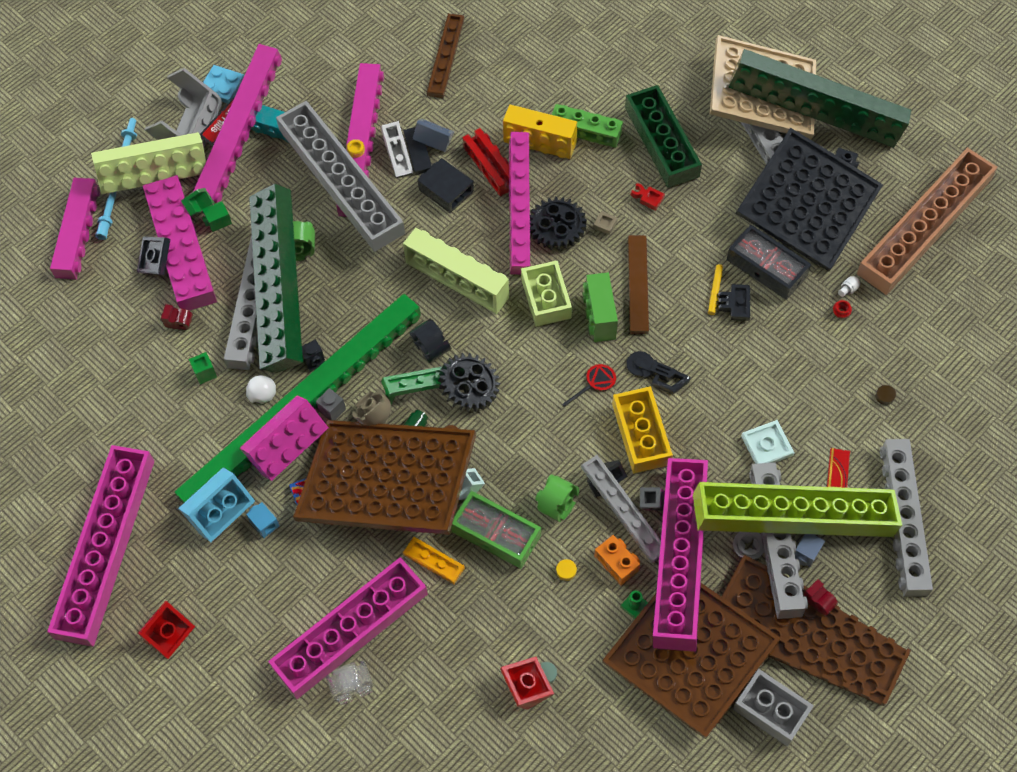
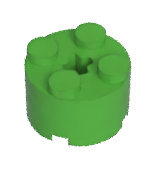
[293,221,315,261]
[535,474,579,522]

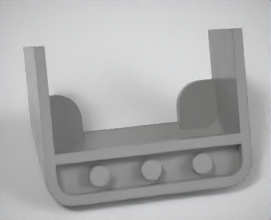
[145,68,222,148]

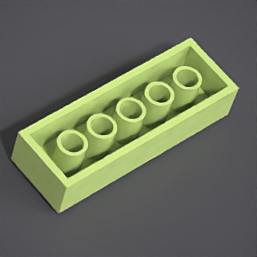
[91,132,206,194]
[403,228,509,314]

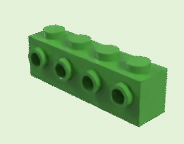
[552,104,623,148]

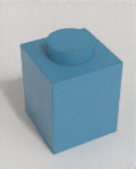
[246,502,280,538]

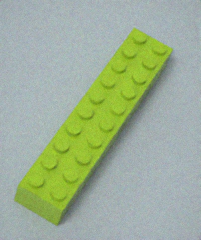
[693,482,903,537]

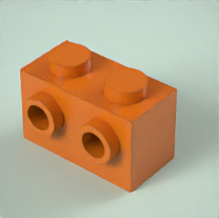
[594,535,640,586]

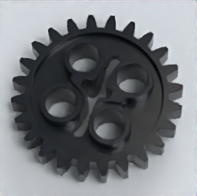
[530,196,587,250]
[438,353,500,412]

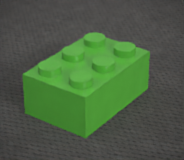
[582,272,618,342]

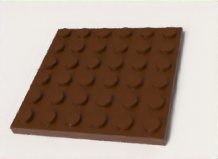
[602,583,781,739]

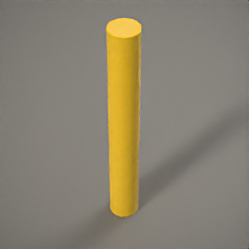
[708,264,723,315]

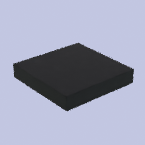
[137,237,171,275]

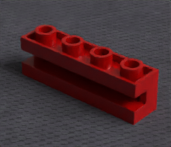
[462,128,509,196]

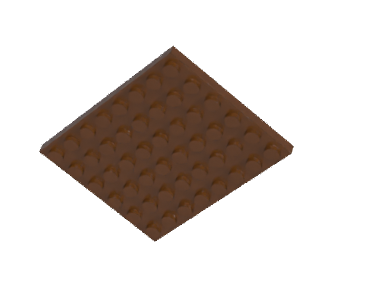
[293,420,476,535]

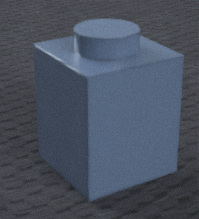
[794,534,825,567]

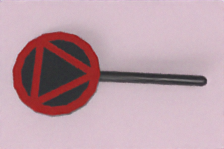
[562,364,617,407]

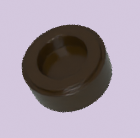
[875,385,896,405]

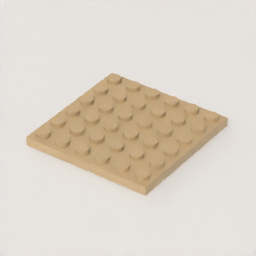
[710,35,816,140]

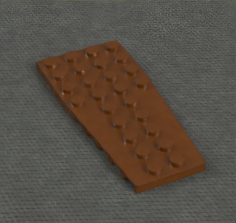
[722,555,911,706]

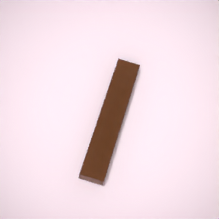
[427,13,465,99]
[628,235,649,334]

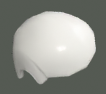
[246,375,276,404]

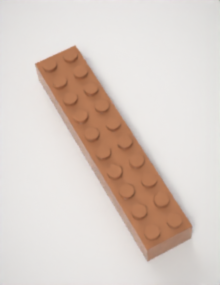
[857,148,998,295]

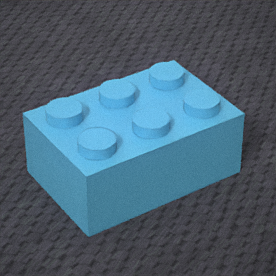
[178,468,255,542]

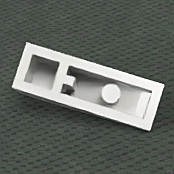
[381,121,413,177]

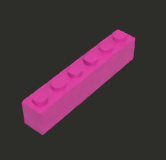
[50,177,100,280]

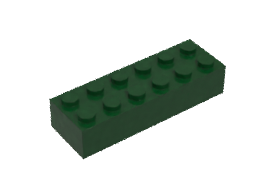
[625,85,702,188]

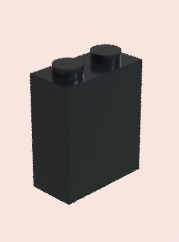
[418,158,474,213]

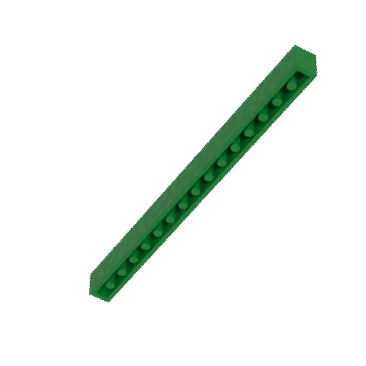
[174,294,421,504]

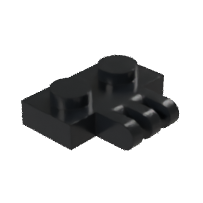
[718,284,750,321]

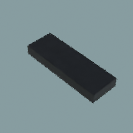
[403,127,432,175]

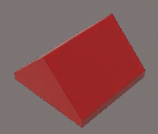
[138,601,195,659]
[500,656,554,710]

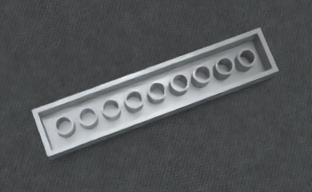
[276,101,405,252]

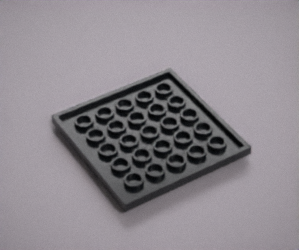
[735,128,883,272]

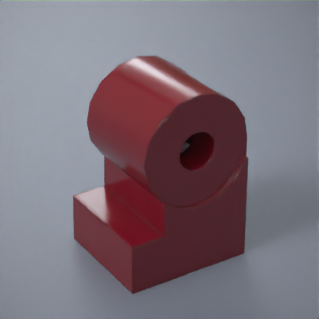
[161,304,193,330]
[803,579,838,616]

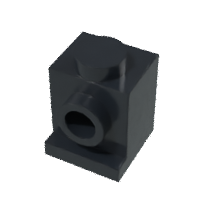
[302,339,325,372]

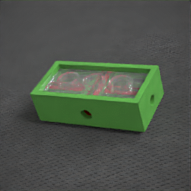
[451,491,541,569]

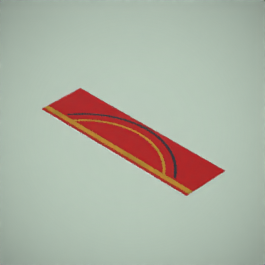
[827,448,850,488]

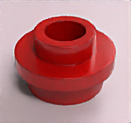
[833,300,852,318]

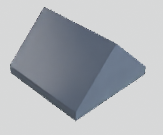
[413,119,454,152]

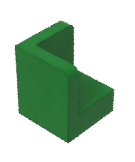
[181,188,214,216]
[189,352,217,385]

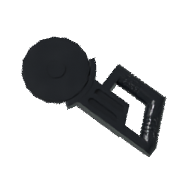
[626,351,691,395]

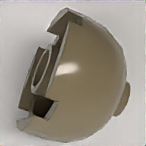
[352,389,392,426]

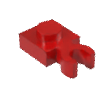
[631,183,665,211]

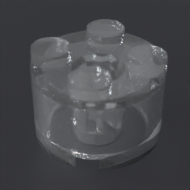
[325,661,374,705]

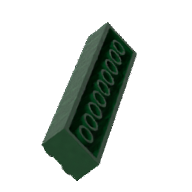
[728,49,911,148]
[249,184,303,373]

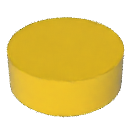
[347,140,365,158]
[556,559,577,581]

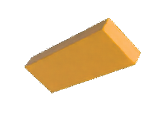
[403,537,465,584]

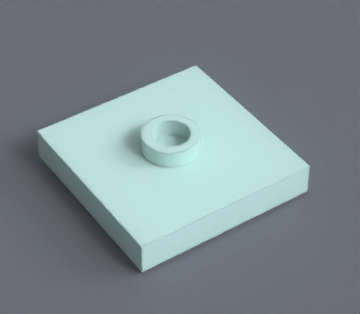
[741,420,794,464]

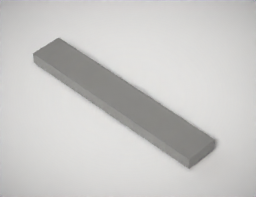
[581,455,661,563]

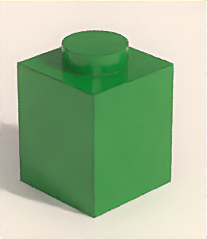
[202,201,232,232]

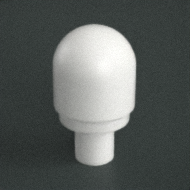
[838,276,860,297]

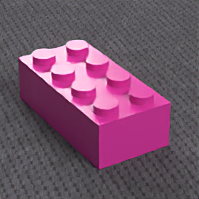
[240,395,329,481]

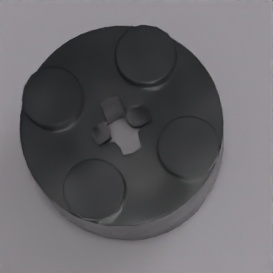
[409,318,452,363]

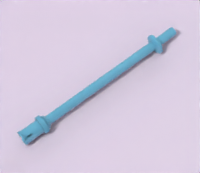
[95,118,137,240]

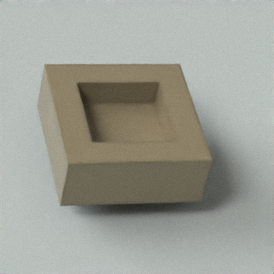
[593,211,618,235]

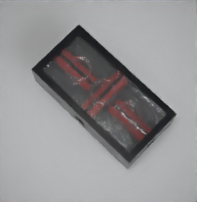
[726,224,811,300]

